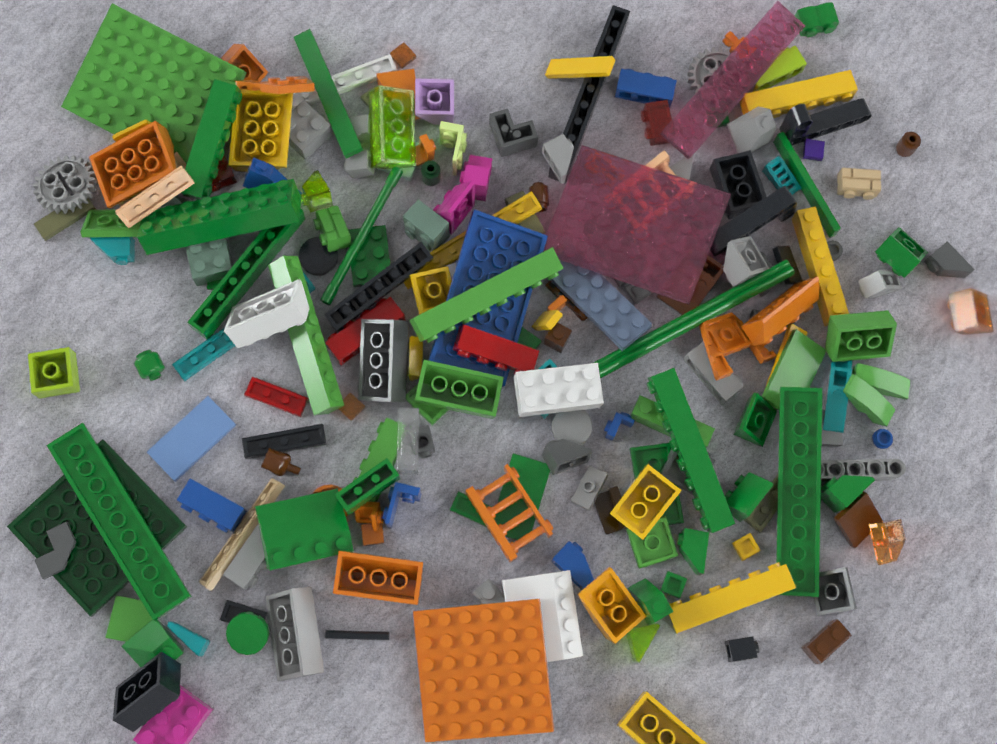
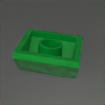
[733,393,777,447]

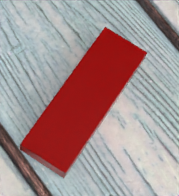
[244,377,309,417]

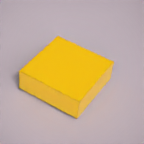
[731,533,761,561]

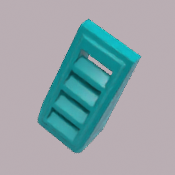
[762,156,801,195]
[167,621,210,657]

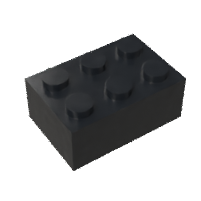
[709,150,766,220]
[113,652,181,732]

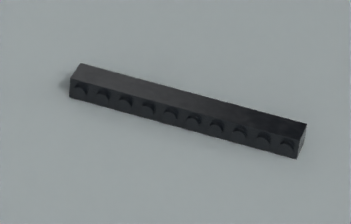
[548,5,630,184]

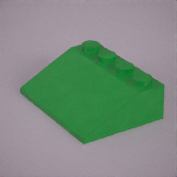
[255,488,354,571]

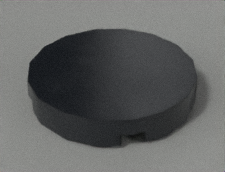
[299,237,338,276]

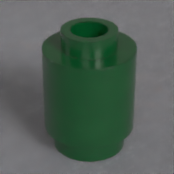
[421,161,441,186]

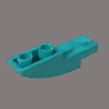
[823,360,852,433]

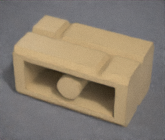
[837,168,881,200]

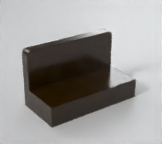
[594,486,627,535]

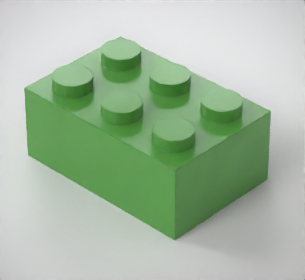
[825,310,897,362]

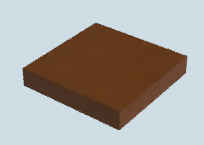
[834,491,883,548]

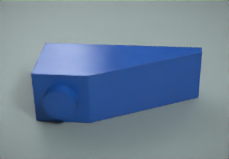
[243,157,302,197]
[551,541,594,590]

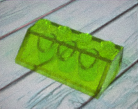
[369,85,416,170]

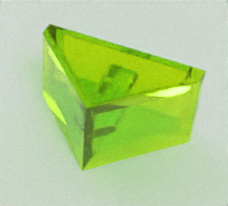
[626,623,661,663]

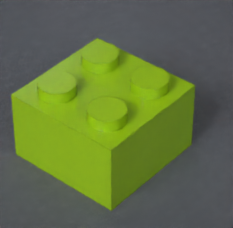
[28,347,80,399]

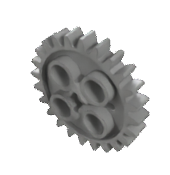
[687,47,749,107]
[33,155,98,214]

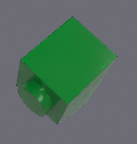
[676,528,710,576]

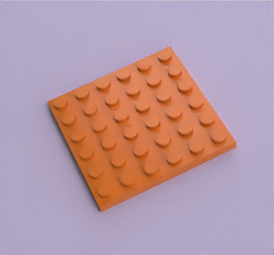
[413,598,554,742]

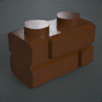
[801,619,852,664]

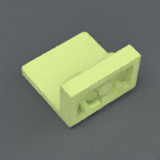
[439,121,467,176]

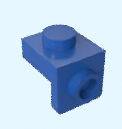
[604,412,635,441]

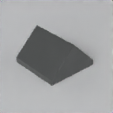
[814,567,857,616]

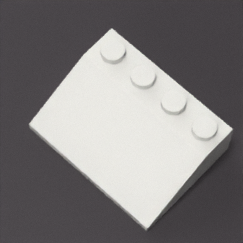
[502,570,583,662]

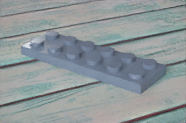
[550,246,652,351]

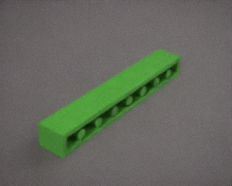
[409,247,564,343]
[268,255,345,415]

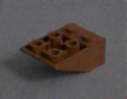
[657,245,724,315]

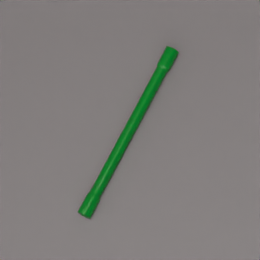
[320,166,403,306]

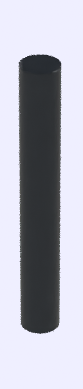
[325,630,390,640]

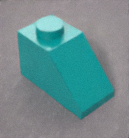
[90,237,135,265]

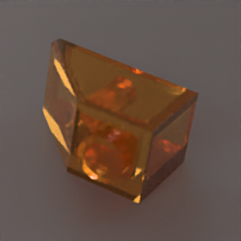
[869,519,906,565]

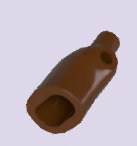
[261,448,301,476]

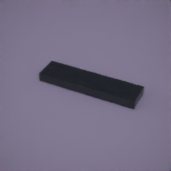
[242,424,327,459]

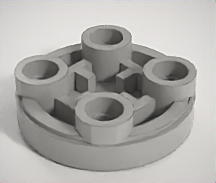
[551,410,592,445]

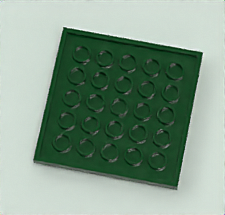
[7,439,187,617]

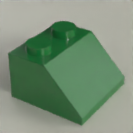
[875,227,928,278]
[724,472,774,522]
[821,475,875,513]

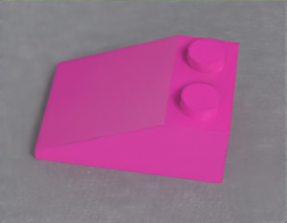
[433,181,475,235]

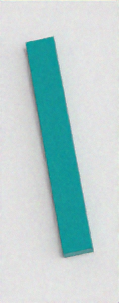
[172,272,316,382]

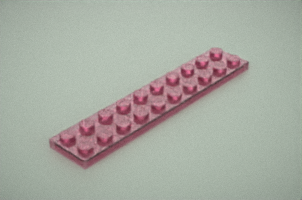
[660,1,805,160]

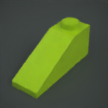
[752,45,807,92]

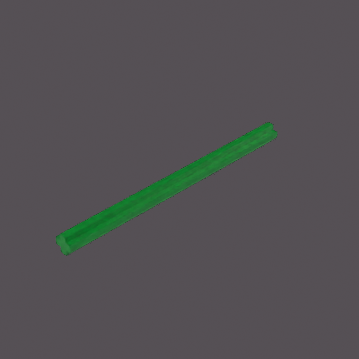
[593,260,794,379]

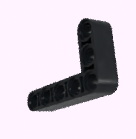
[779,98,872,146]
[703,186,797,257]

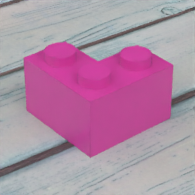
[460,155,492,201]

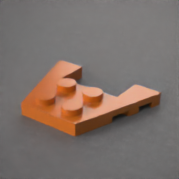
[235,76,315,94]
[699,312,777,381]

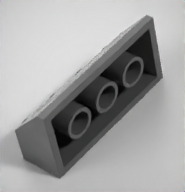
[358,319,408,402]

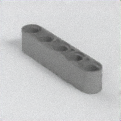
[821,459,906,482]

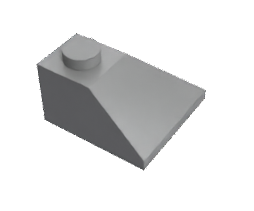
[727,106,776,153]
[723,236,769,287]

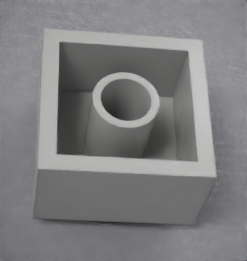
[289,100,333,160]

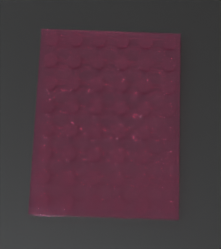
[543,145,731,304]

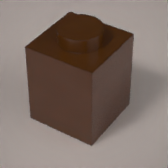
[544,322,572,353]

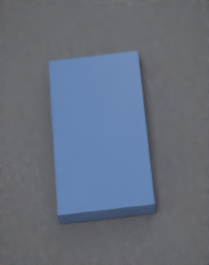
[147,396,236,482]

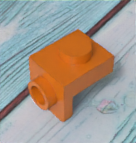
[409,134,436,166]
[354,502,384,531]

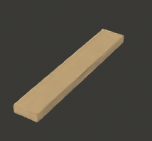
[199,478,285,592]

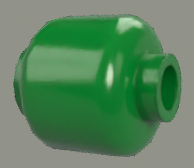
[134,350,165,381]

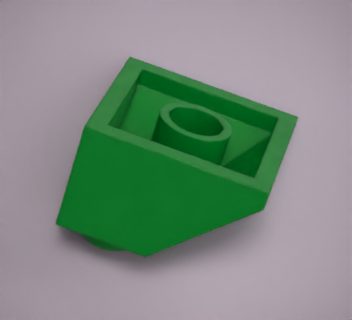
[121,619,184,668]

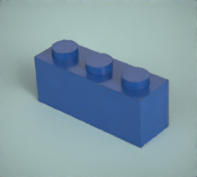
[615,69,677,109]
[177,479,247,533]

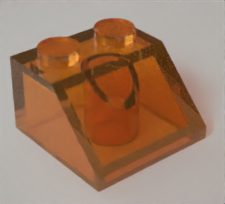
[948,288,994,335]

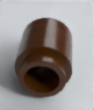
[896,132,921,157]
[529,182,549,212]

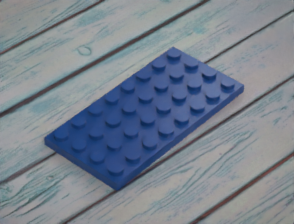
[428,209,548,387]

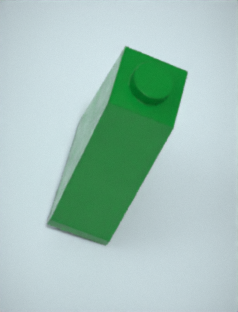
[627,578,674,625]

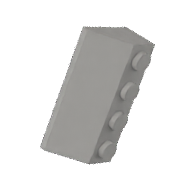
[266,587,324,681]

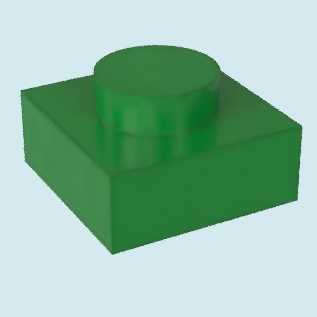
[660,571,687,599]

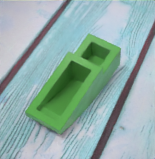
[852,363,910,400]
[843,374,895,427]

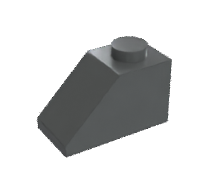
[924,241,975,278]
[542,439,592,475]

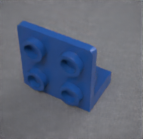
[382,482,422,529]

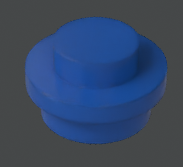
[872,429,893,449]

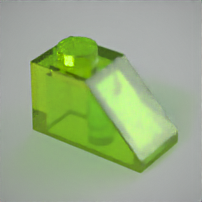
[301,170,333,212]

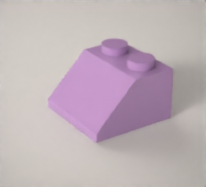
[415,79,454,125]

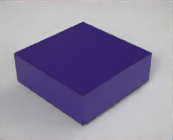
[803,139,825,161]

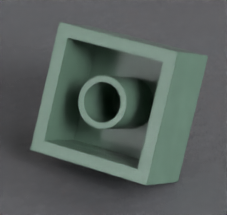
[403,199,450,251]
[185,238,233,286]

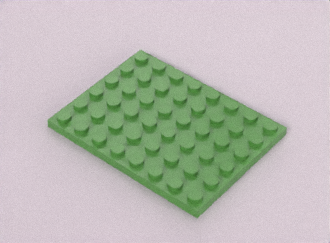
[61,3,247,164]

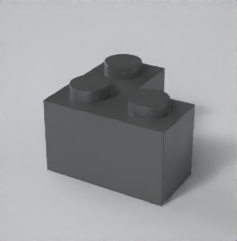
[489,109,538,157]

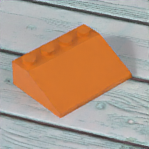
[89,121,176,208]

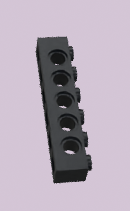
[324,242,433,331]

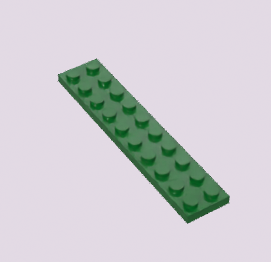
[776,387,823,597]
[46,423,192,621]

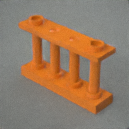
[465,464,554,563]

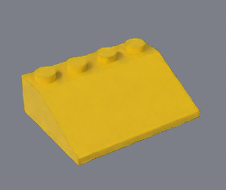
[229,89,293,172]

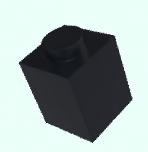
[724,636,759,662]

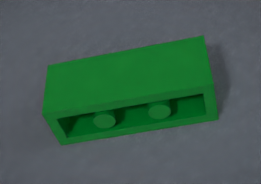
[334,458,400,515]

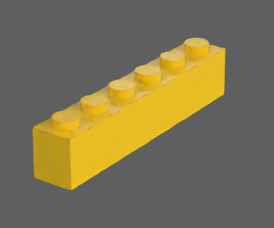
[739,70,858,118]
[791,206,849,327]
[669,562,796,634]

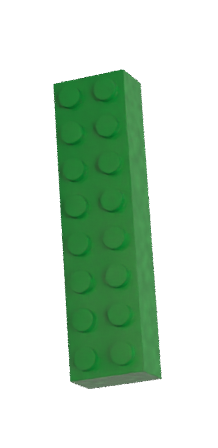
[137,179,302,255]

